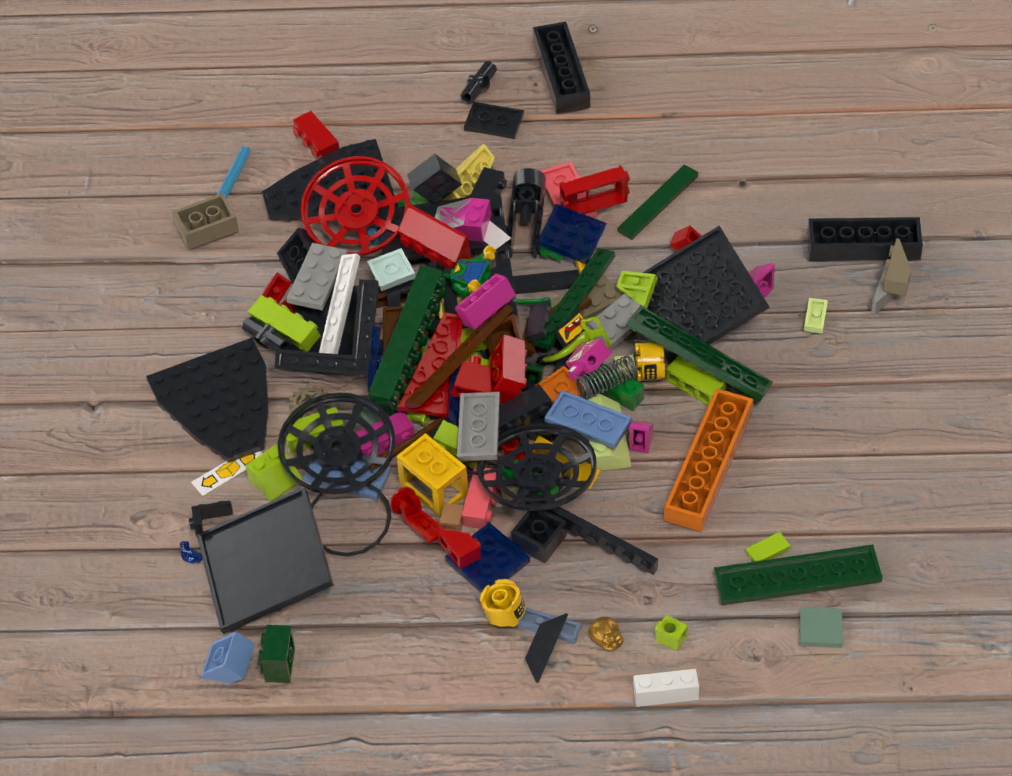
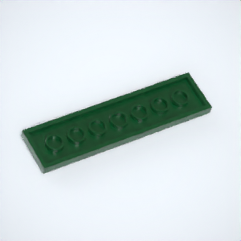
[626,306,773,402]
[714,544,883,605]

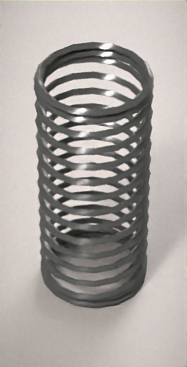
[576,355,638,400]

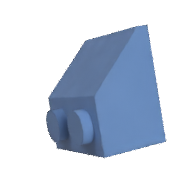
[200,632,255,684]

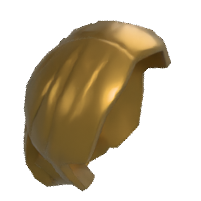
[588,616,623,651]

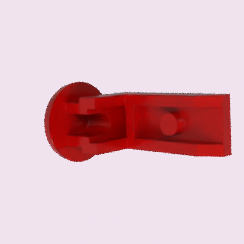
[390,487,443,543]

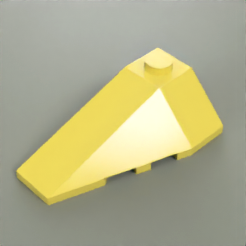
[442,144,495,201]

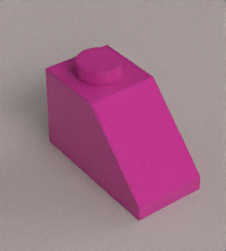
[629,420,654,454]

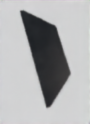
[525,613,568,683]

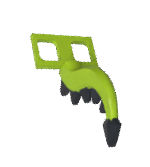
[537,316,612,363]

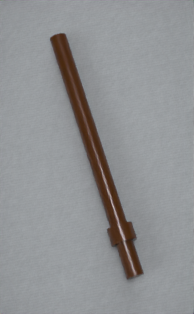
[369,417,445,471]

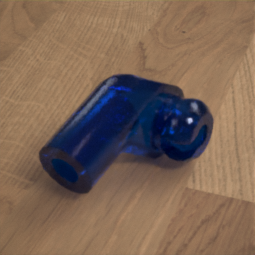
[179,541,202,564]

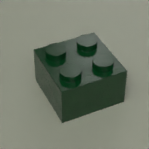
[258,625,295,683]

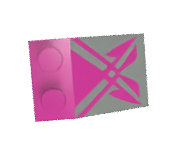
[435,198,492,242]

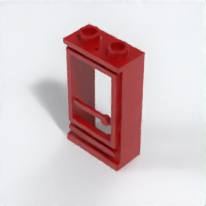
[559,165,630,220]

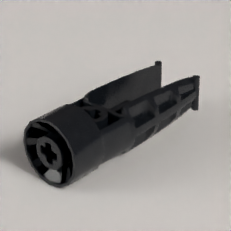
[508,168,546,259]

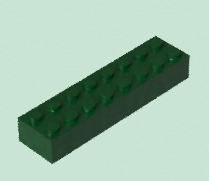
[368,265,447,416]

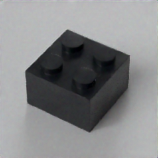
[407,154,462,203]
[511,504,567,563]

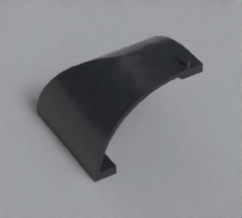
[274,279,379,376]

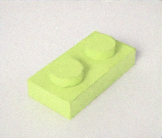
[804,298,828,333]

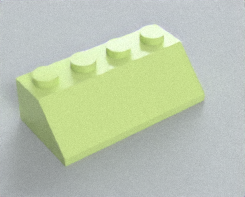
[581,394,631,471]

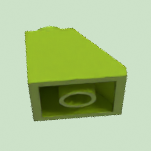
[245,444,303,501]

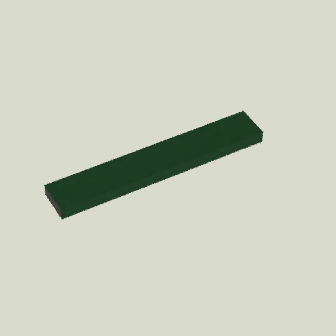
[618,164,698,240]

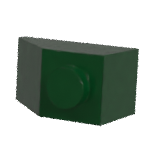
[521,362,545,392]

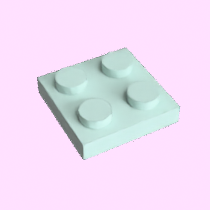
[367,248,416,291]

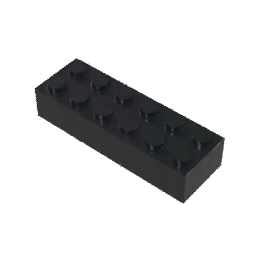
[533,21,590,114]
[807,217,923,261]

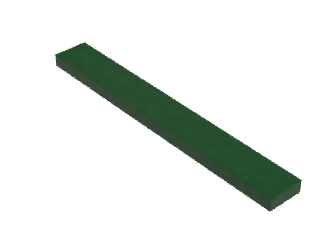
[532,248,615,349]

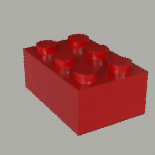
[489,335,527,404]

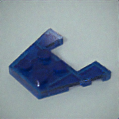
[367,326,383,392]

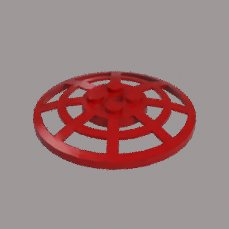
[301,156,410,256]

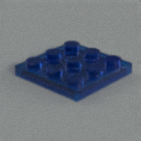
[537,204,607,264]
[445,522,531,593]

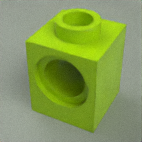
[654,615,688,651]

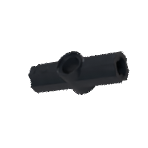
[460,61,497,104]
[242,317,291,352]

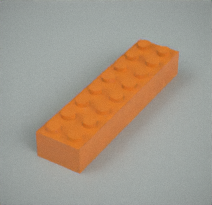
[664,388,753,532]

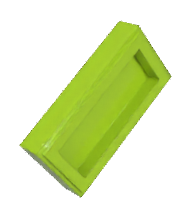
[745,532,791,562]

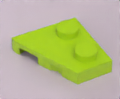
[616,270,658,309]

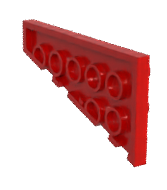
[397,312,462,419]

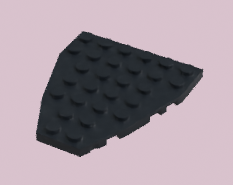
[262,139,398,222]
[146,338,269,463]

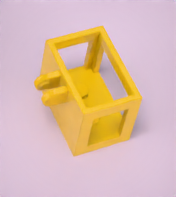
[396,433,468,517]

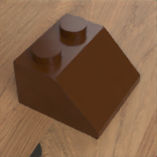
[486,314,535,358]

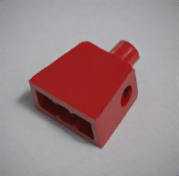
[451,356,491,397]

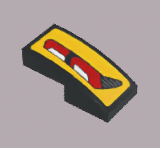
[553,310,589,347]

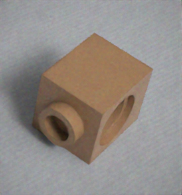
[439,503,464,532]

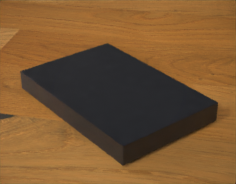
[464,102,524,139]

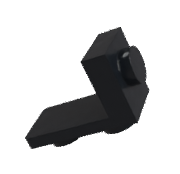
[189,500,233,537]

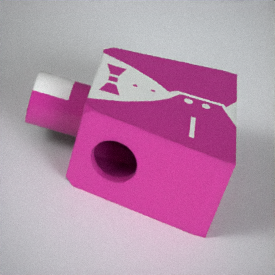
[566,338,612,380]

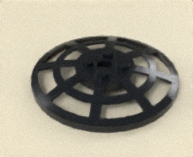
[278,392,396,495]
[477,423,597,511]

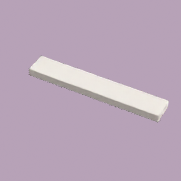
[319,253,360,354]

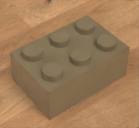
[172,193,239,250]

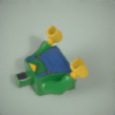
[443,245,496,298]

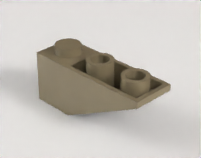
[881,239,911,296]

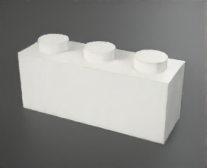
[633,669,699,707]

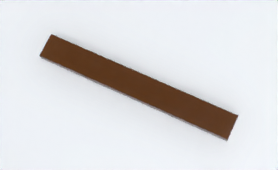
[405,305,513,408]

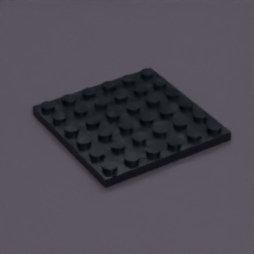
[642,225,770,364]

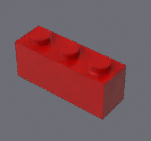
[293,111,339,159]

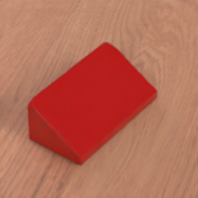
[261,272,292,304]

